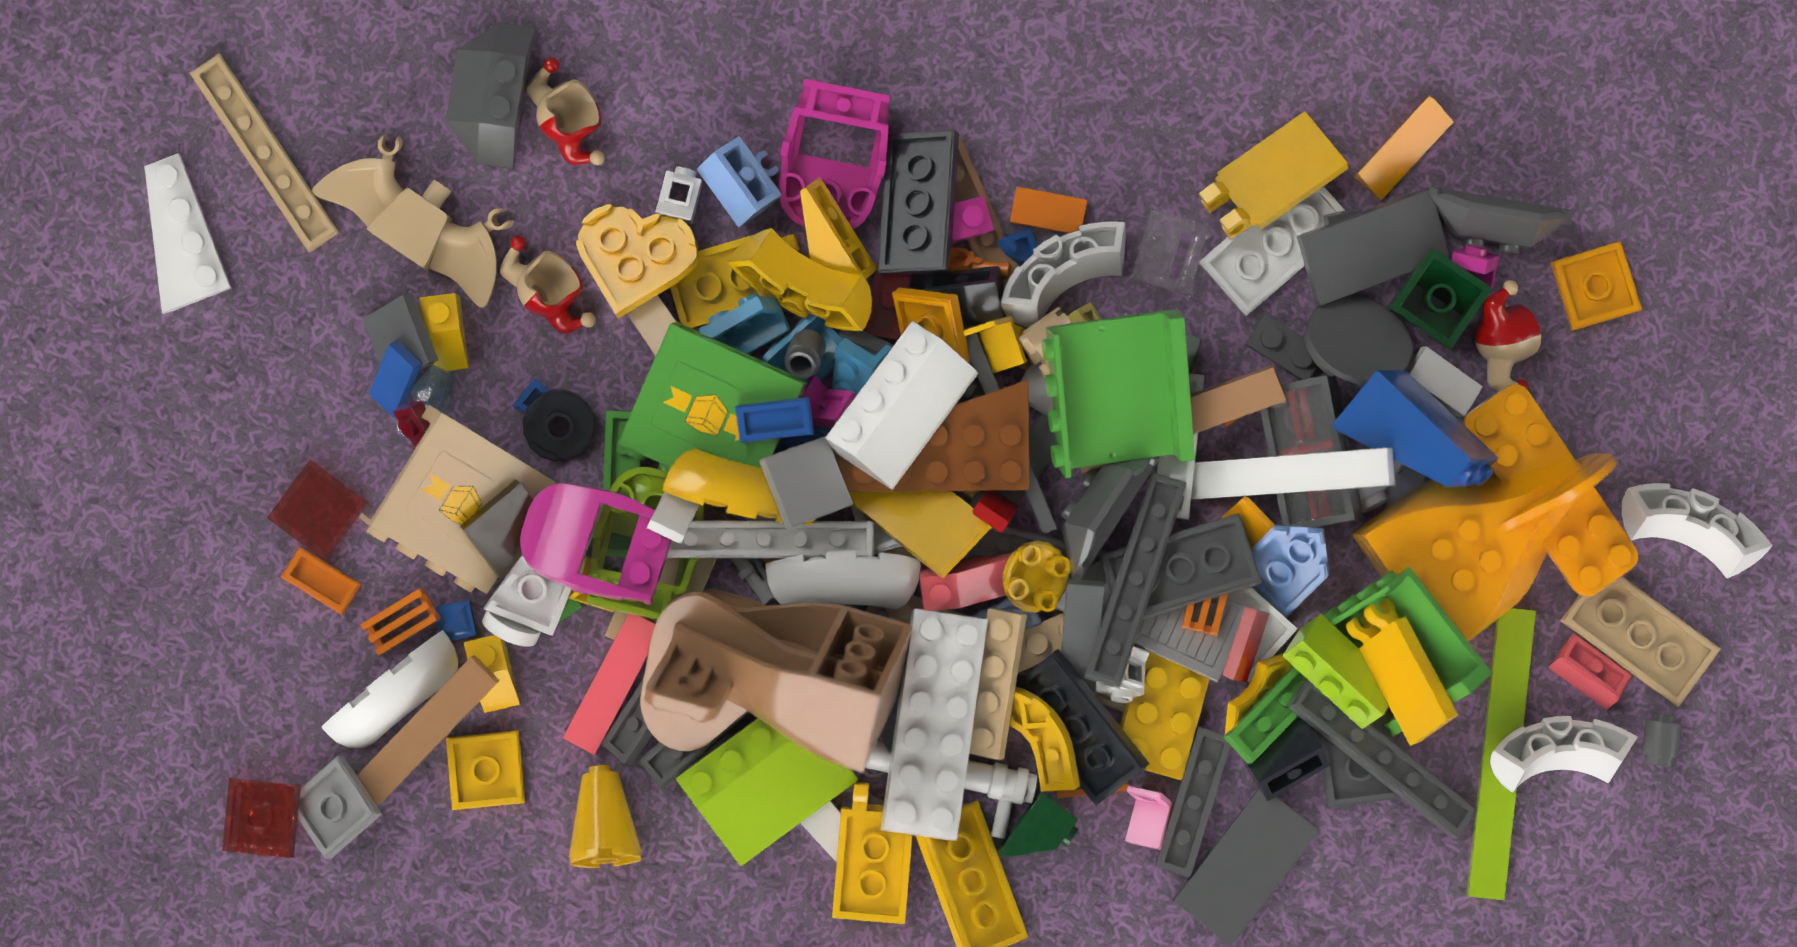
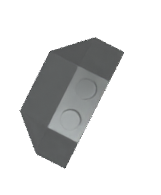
[446,22,536,169]
[1429,186,1573,255]
[1061,456,1160,580]

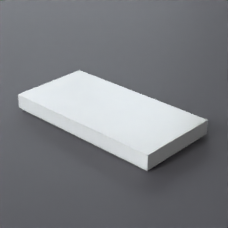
[1198,186,1345,317]

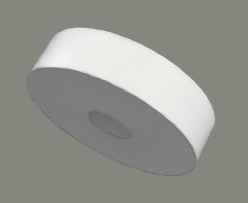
[482,611,541,647]

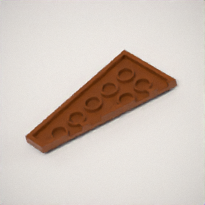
[831,380,1030,492]

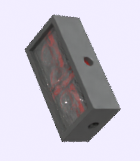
[1260,375,1364,528]

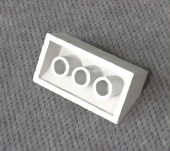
[825,321,978,490]

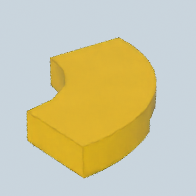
[1225,653,1292,735]

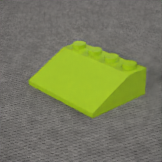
[676,718,859,866]

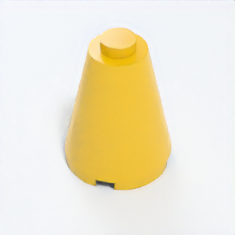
[569,765,642,868]

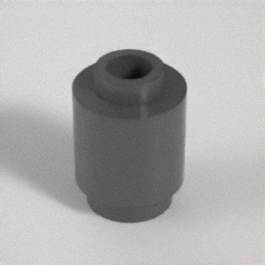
[784,330,827,378]
[1642,713,1683,767]

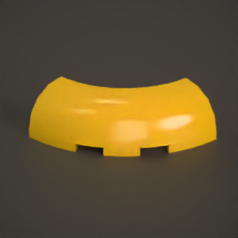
[727,228,872,331]
[662,448,814,525]

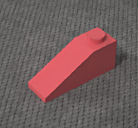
[920,553,1012,611]

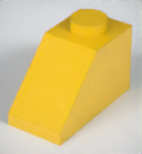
[419,293,469,373]
[463,635,520,713]

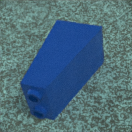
[1332,370,1499,487]

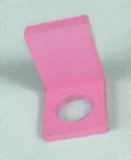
[1125,786,1173,850]

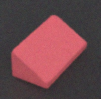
[1548,633,1632,710]

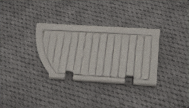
[1056,560,1247,682]

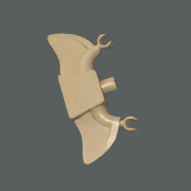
[312,134,514,308]

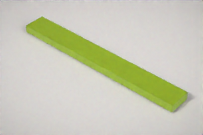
[1466,608,1536,901]

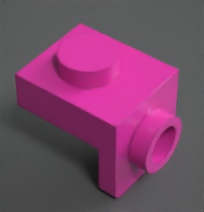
[952,196,994,246]
[1451,244,1500,288]
[798,376,856,428]

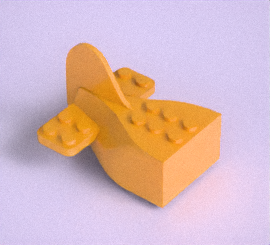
[1351,385,1638,642]

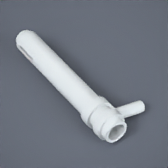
[865,741,1038,839]

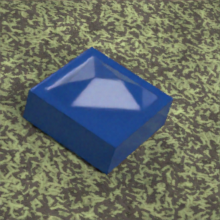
[435,600,478,641]

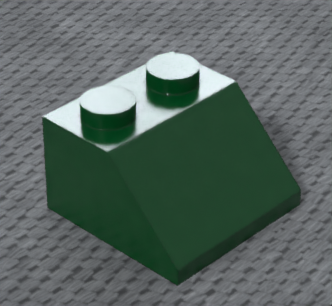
[1386,248,1493,349]
[997,791,1079,857]

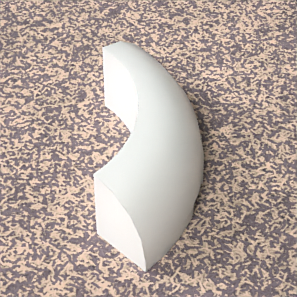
[1001,222,1126,327]
[1622,483,1772,579]
[766,551,921,610]
[322,630,458,749]
[1490,716,1638,793]

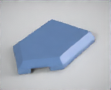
[1251,525,1330,618]

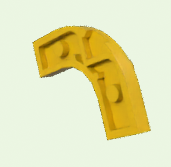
[1009,687,1080,792]

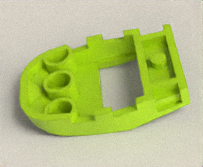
[587,467,704,620]

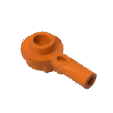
[950,247,1012,278]

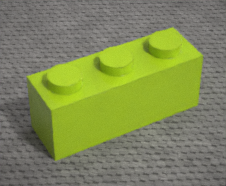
[1282,613,1389,729]

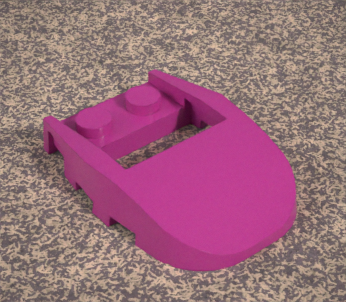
[779,79,890,229]
[520,483,672,605]

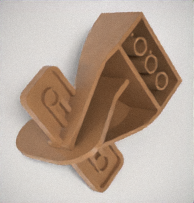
[640,589,913,773]

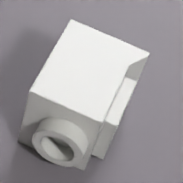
[655,167,703,224]
[1096,646,1149,703]

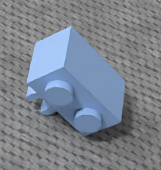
[696,136,782,227]

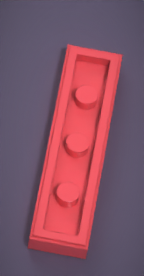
[563,613,656,755]

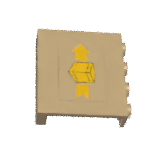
[359,405,556,594]

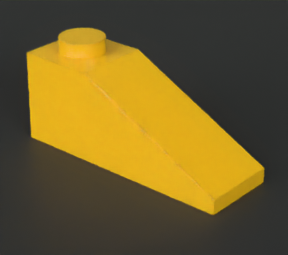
[800,177,877,279]

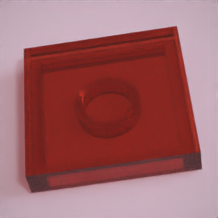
[267,460,370,561]
[222,778,301,858]

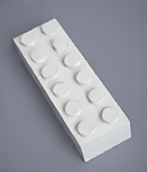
[880,609,988,841]

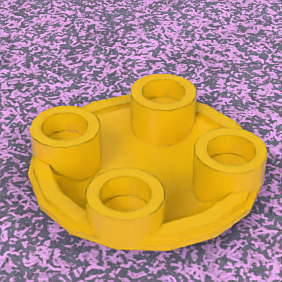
[1002,541,1071,613]

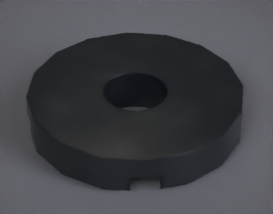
[523,389,595,462]

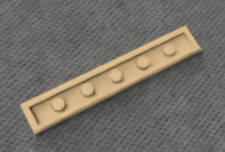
[190,53,340,253]

